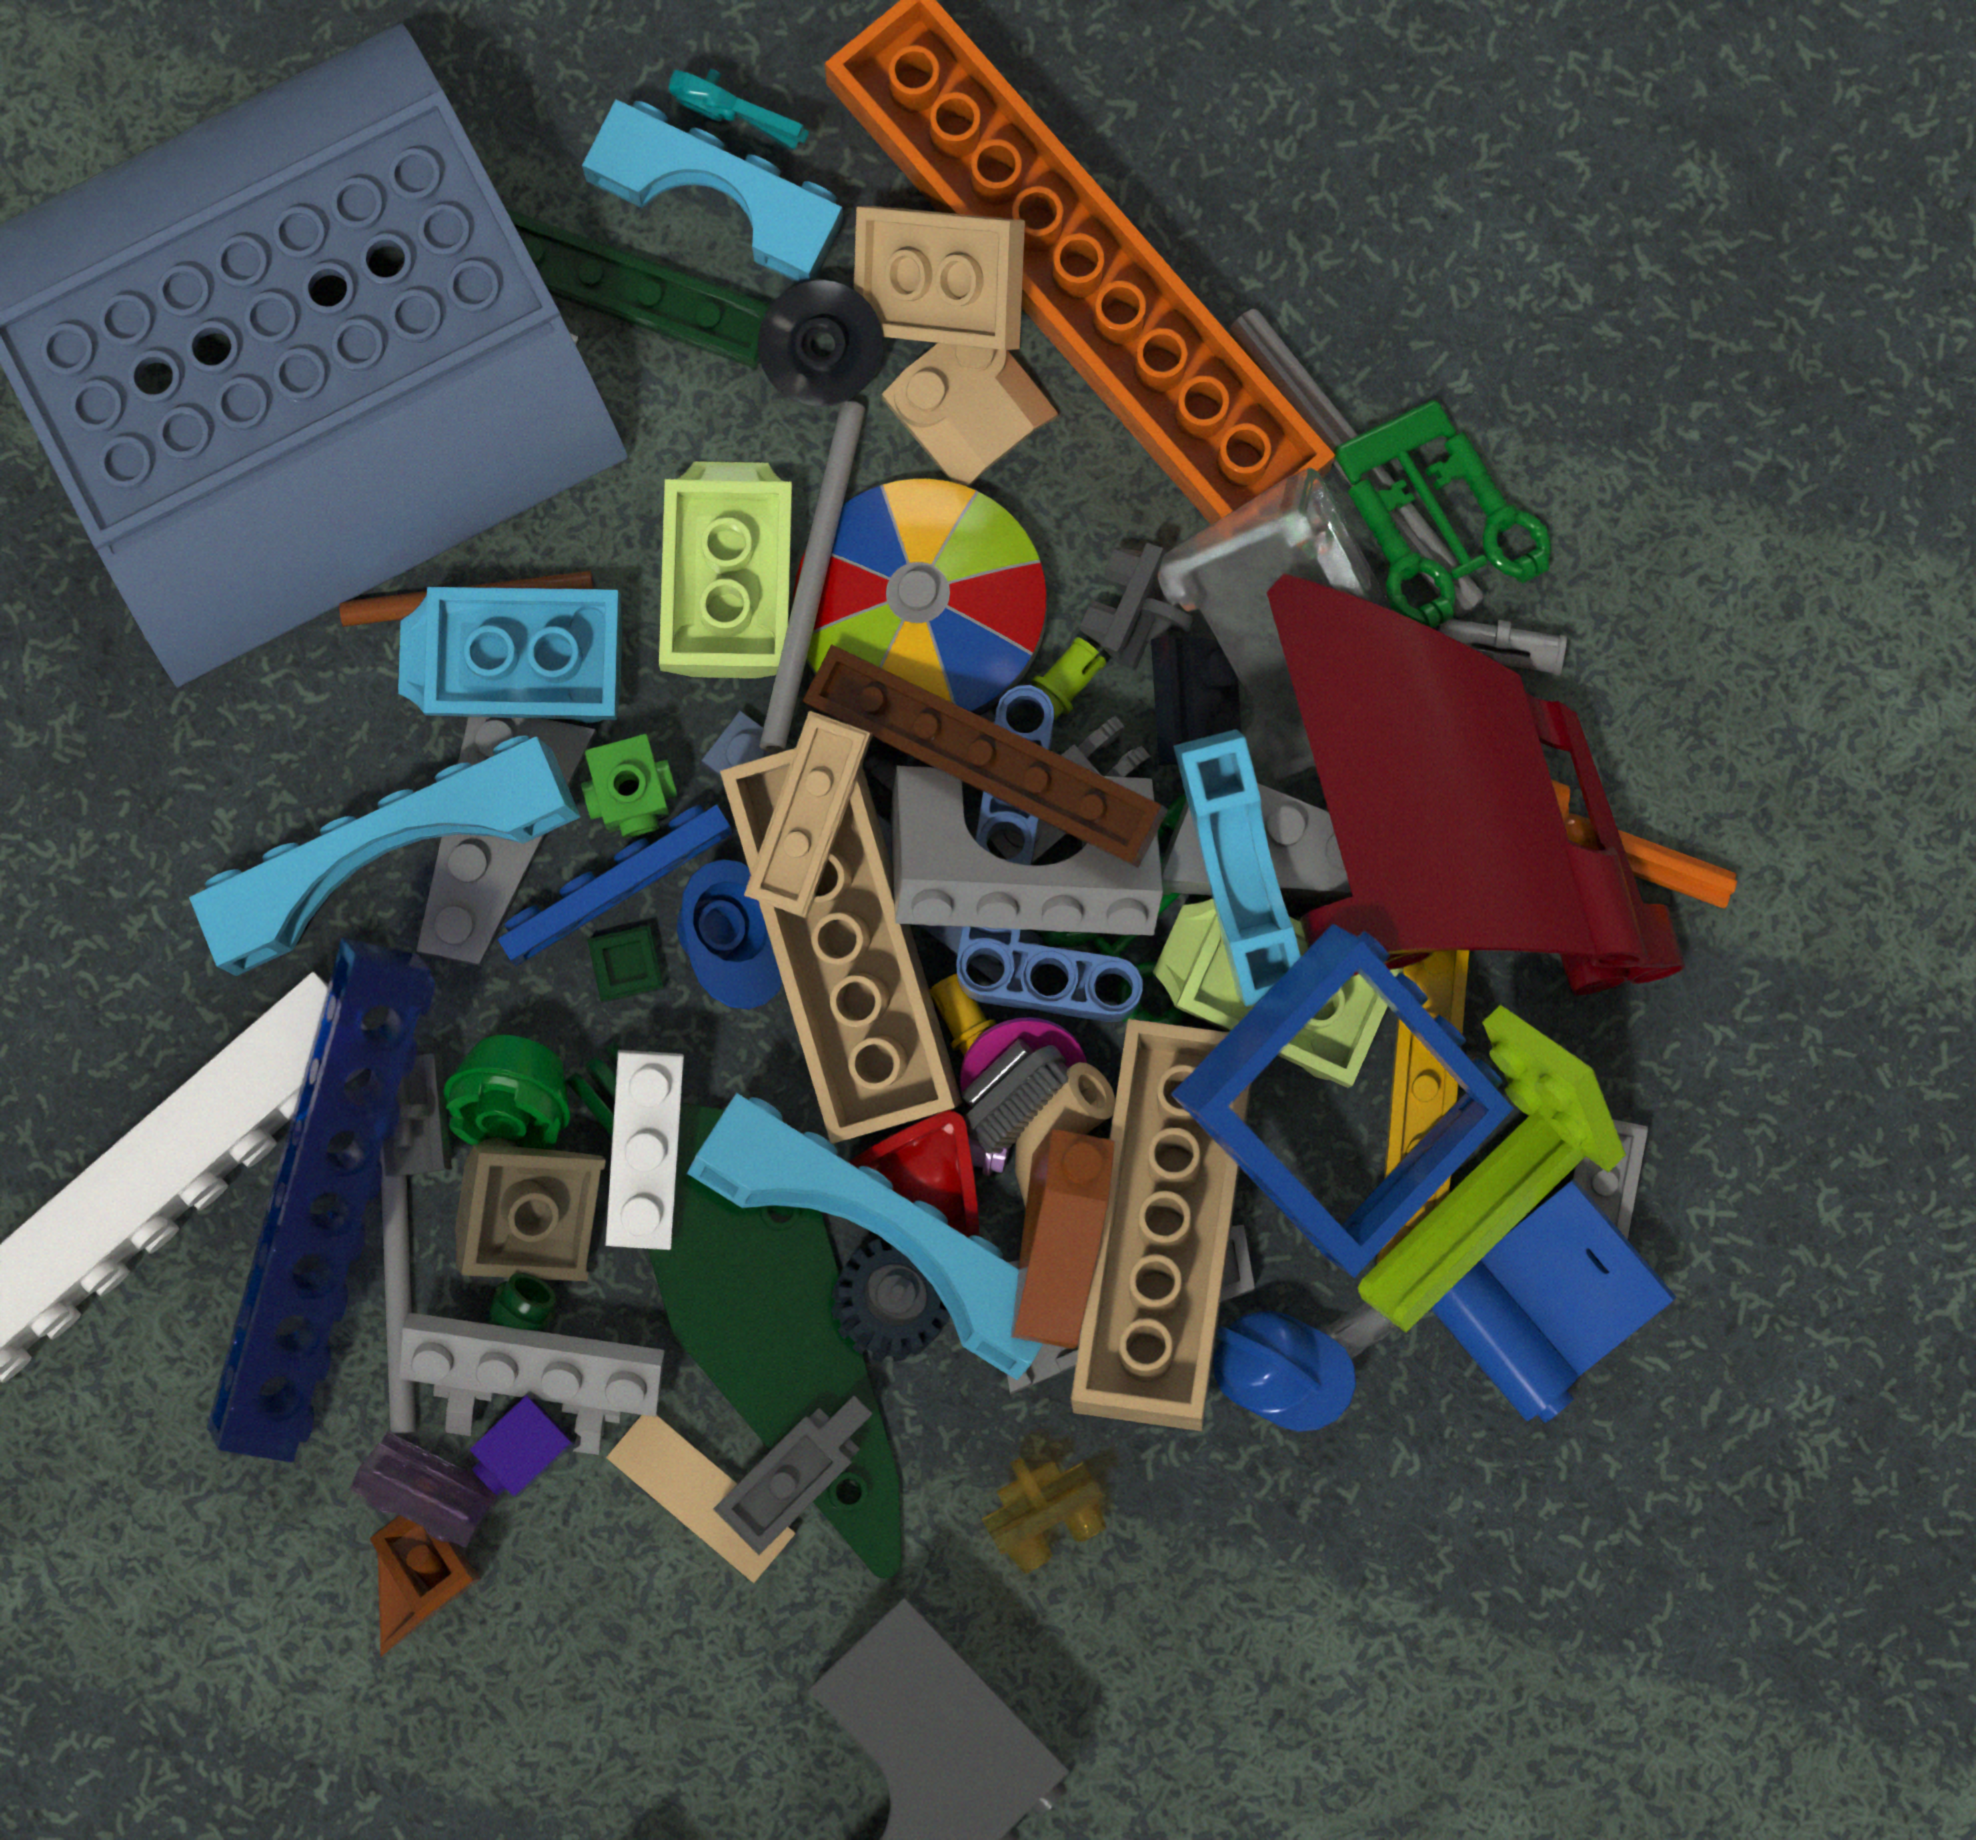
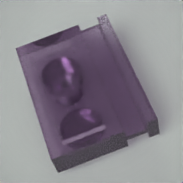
[349,1431,500,1548]

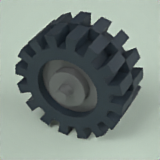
[831,1239,950,1362]

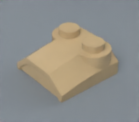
[882,343,1059,487]

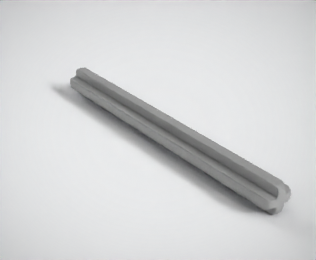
[1230,309,1483,618]

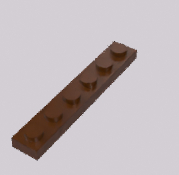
[803,644,1168,868]

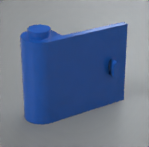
[1431,1178,1676,1423]

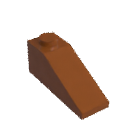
[1011,1129,1115,1349]

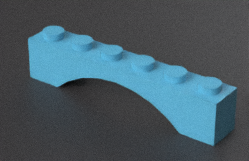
[189,736,581,976]
[687,1093,1044,1380]

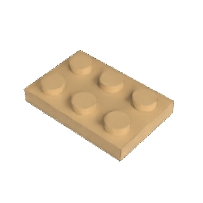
[854,206,1025,350]

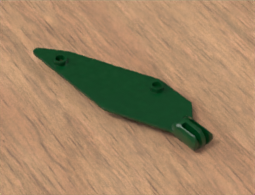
[566,1041,901,1579]

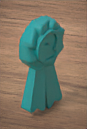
[668,69,809,150]

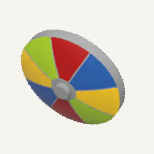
[793,479,1047,715]

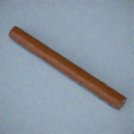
[339,571,594,627]

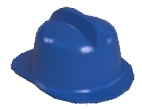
[676,859,782,1010]
[1214,1310,1356,1432]

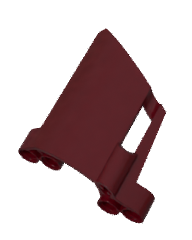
[1266,573,1685,996]

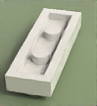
[606,1050,683,1250]

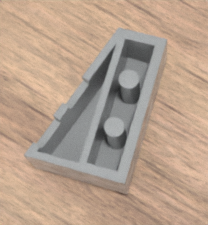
[1160,783,1352,905]

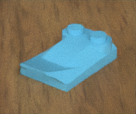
[398,587,622,723]

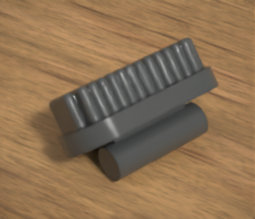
[961,1039,1069,1154]

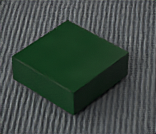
[587,925,664,1003]

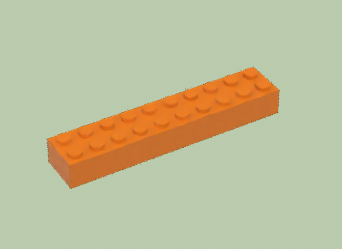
[825,0,1336,552]

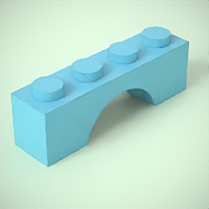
[582,99,844,283]
[1174,729,1301,1006]

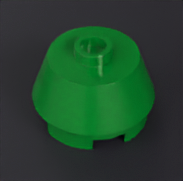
[444,1035,570,1150]

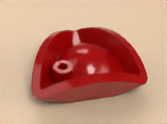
[848,1110,980,1238]

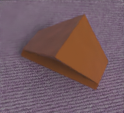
[369,1499,482,1657]

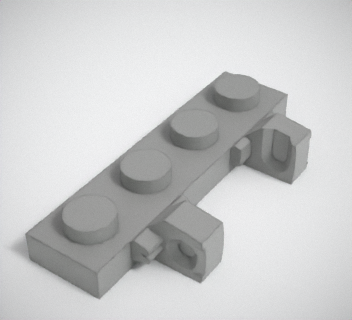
[399,1312,665,1455]

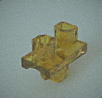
[981,1456,1106,1573]

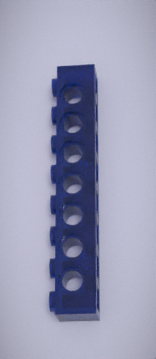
[206,938,434,1463]

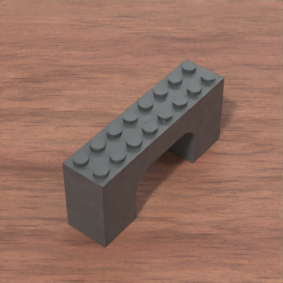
[808,1596,1069,1840]

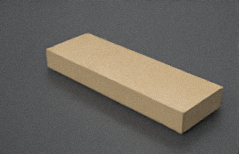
[744,711,873,917]
[606,1415,796,1583]

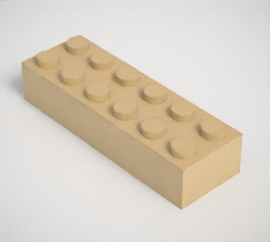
[720,748,963,1144]
[1071,1019,1252,1431]

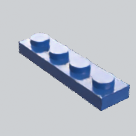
[497,805,733,967]

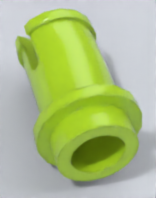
[1031,637,1107,720]

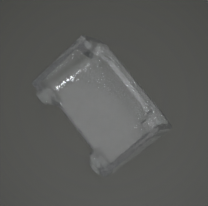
[1158,467,1393,780]

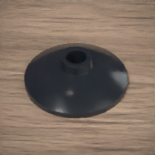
[758,280,884,407]

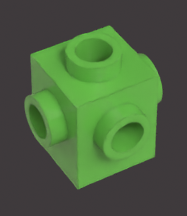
[581,734,677,838]

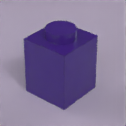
[469,1395,575,1497]

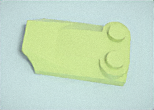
[659,461,792,678]
[1153,899,1404,1088]

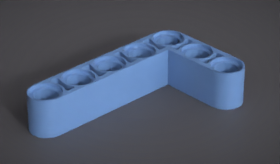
[957,685,1143,1022]

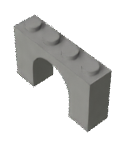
[890,766,1163,935]

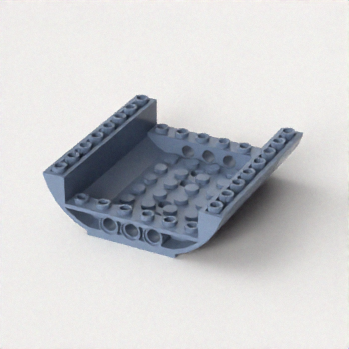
[0,22,629,688]

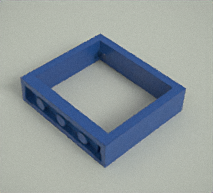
[1171,924,1514,1278]

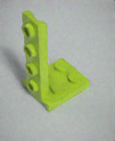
[1358,1005,1626,1332]

